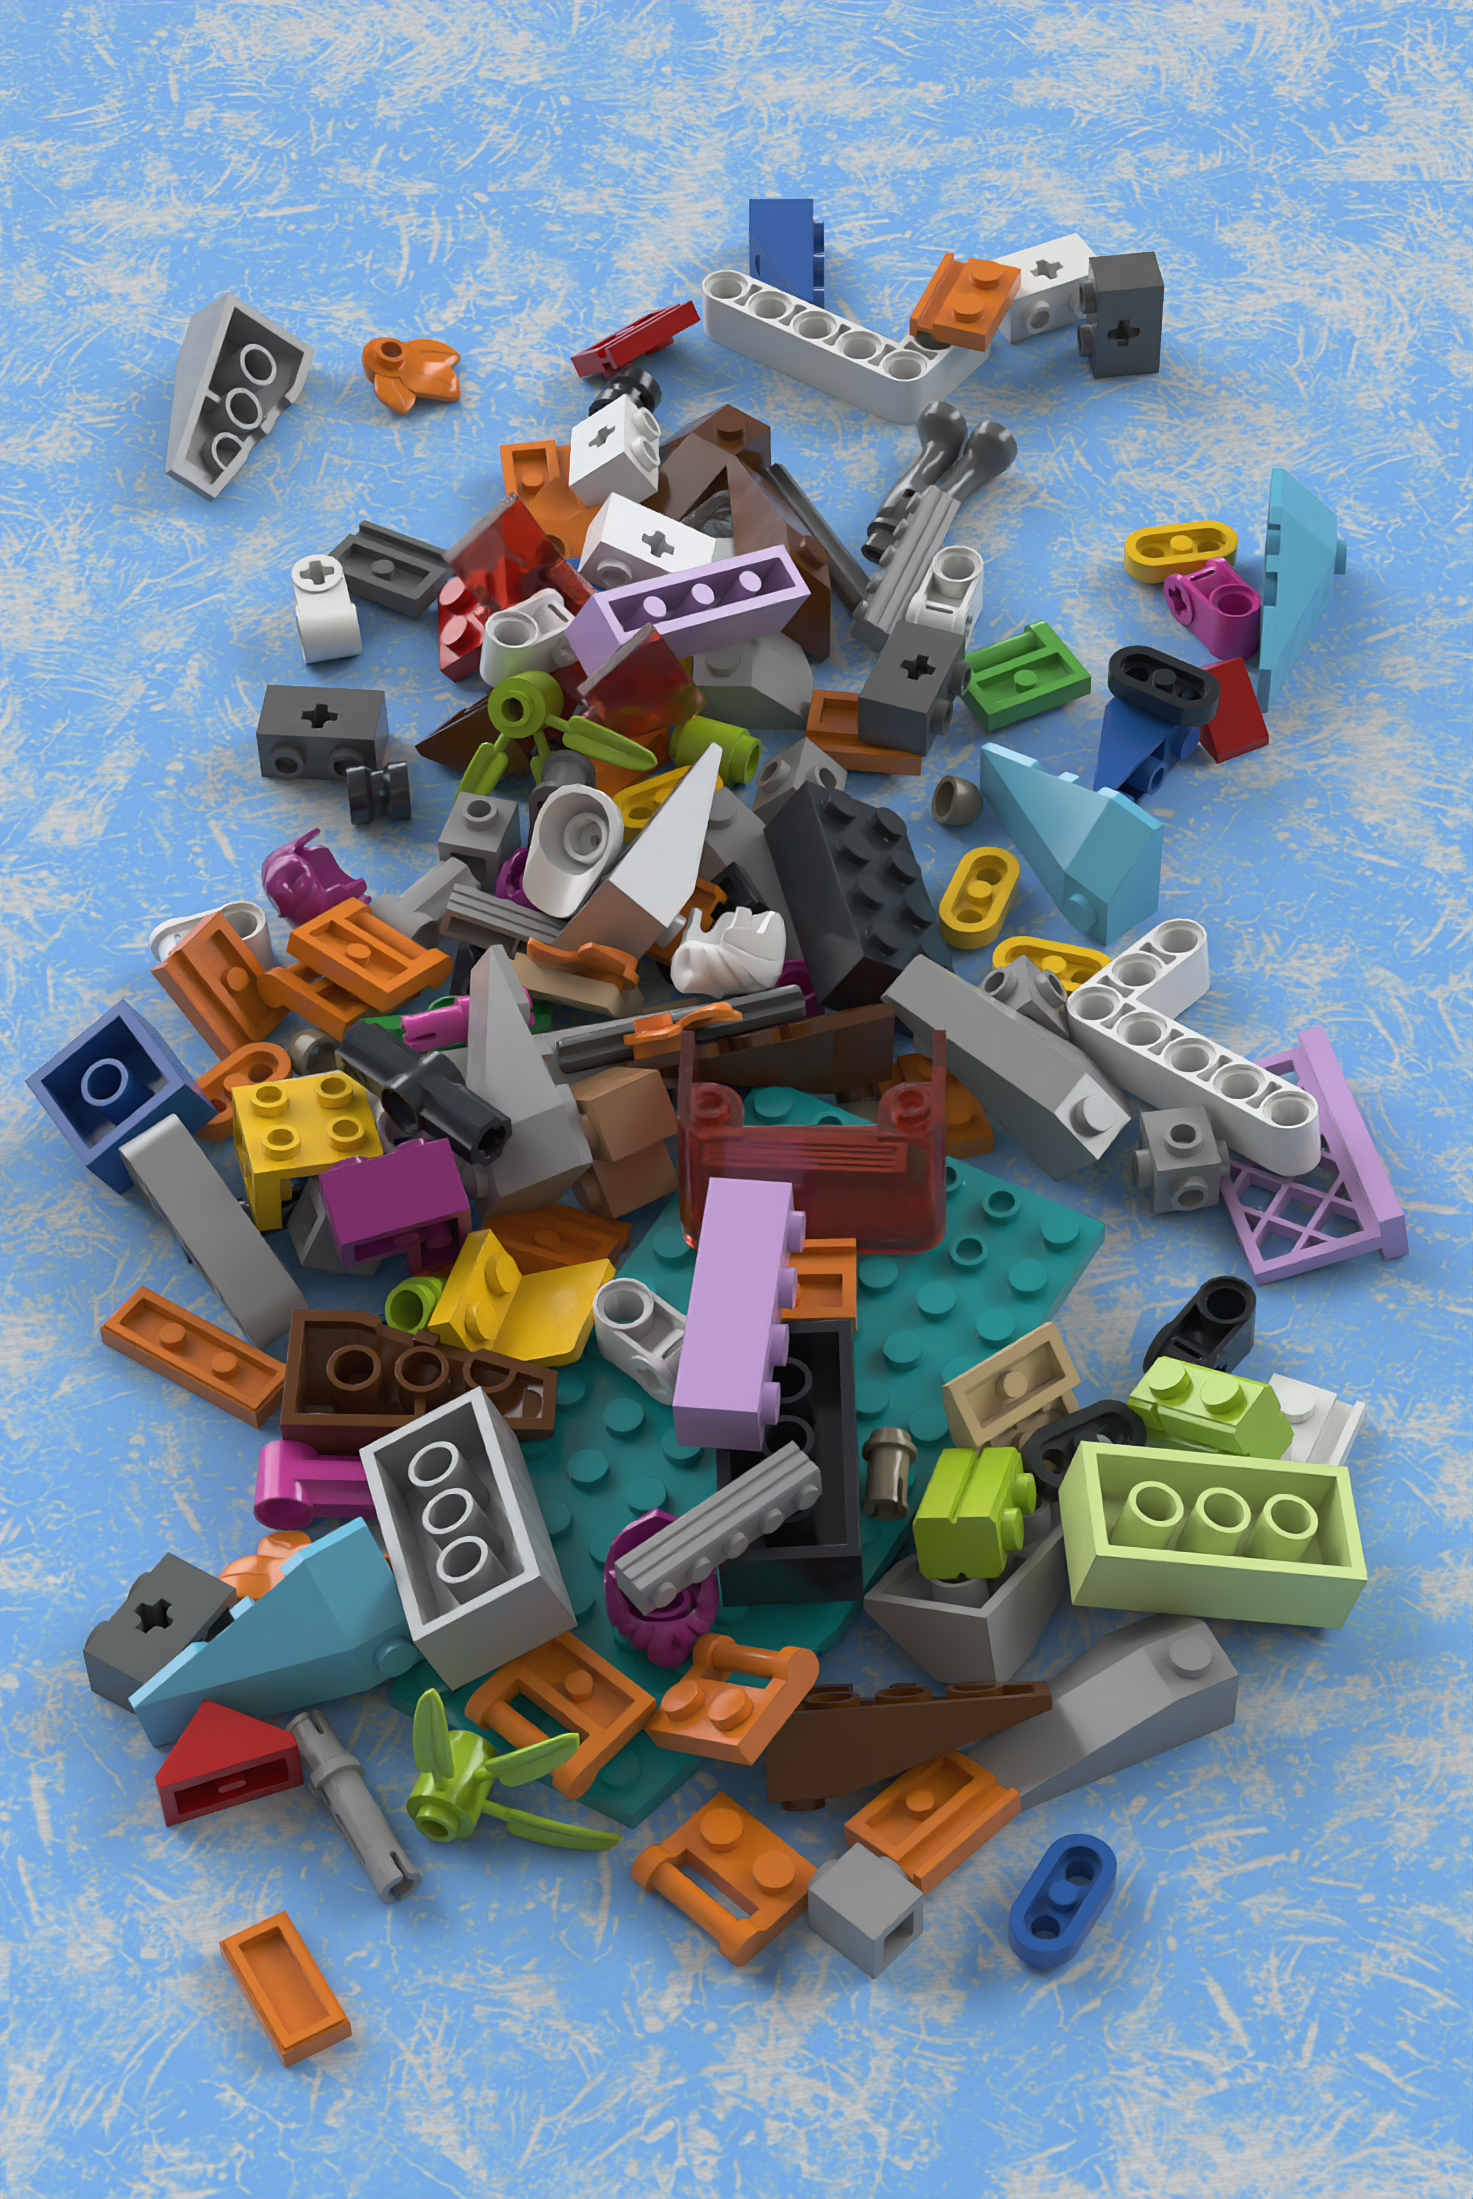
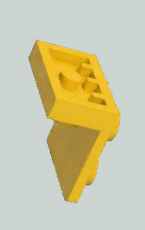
[232,1073,384,1231]
[427,1229,616,1368]

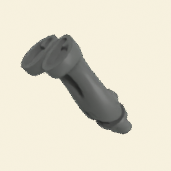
[861,401,1018,566]

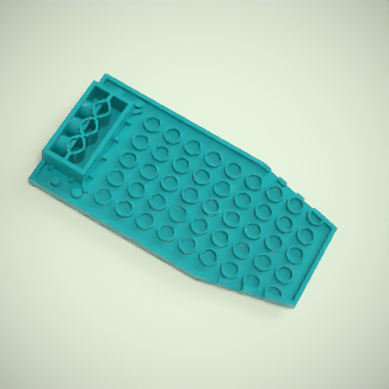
[391,1086,1105,1830]

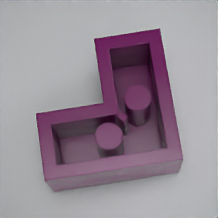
[318,1137,472,1276]

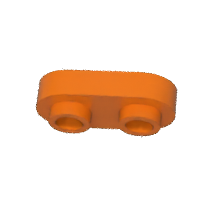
[193,1042,293,1141]

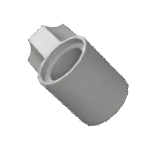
[369,856,481,950]

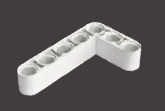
[702,270,991,424]
[1066,919,1321,1176]

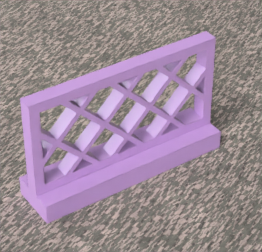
[1219,1025,1409,1287]

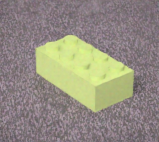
[1058,1441,1368,1629]

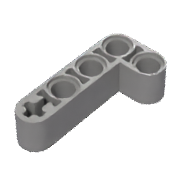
[118,1113,311,1350]

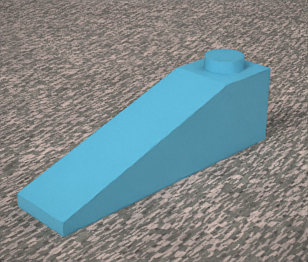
[1257,468,1347,713]
[980,742,1164,947]
[128,1516,425,1747]

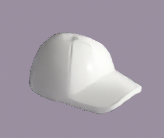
[522,784,624,919]

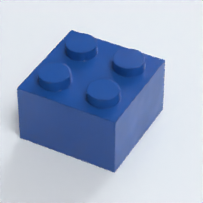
[25,999,219,1196]

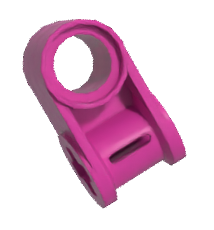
[1164,557,1261,660]

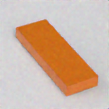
[100,1285,286,1429]

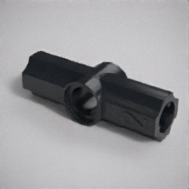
[335,1020,512,1167]

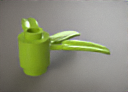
[452,670,658,809]
[406,1688,622,1851]

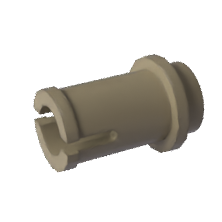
[861,1427,917,1521]

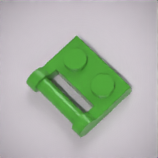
[959,620,1091,732]

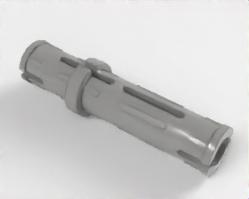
[284,1709,422,1904]

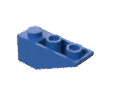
[749,199,824,309]
[1093,696,1200,804]

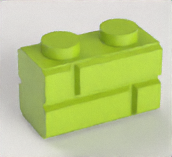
[1127,1356,1294,1460]
[912,1447,1036,1579]

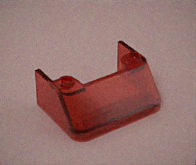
[442,491,709,739]
[677,1030,949,1254]

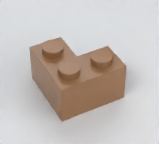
[569,1066,682,1219]

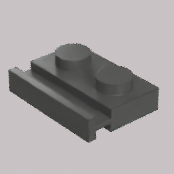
[327,520,461,618]

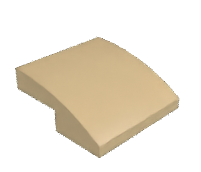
[509,952,645,1019]
[941,1322,1082,1471]

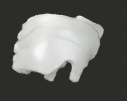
[670,906,786,1000]

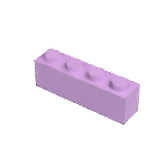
[564,544,811,683]
[672,1177,806,1452]

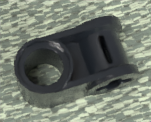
[1142,1276,1256,1374]

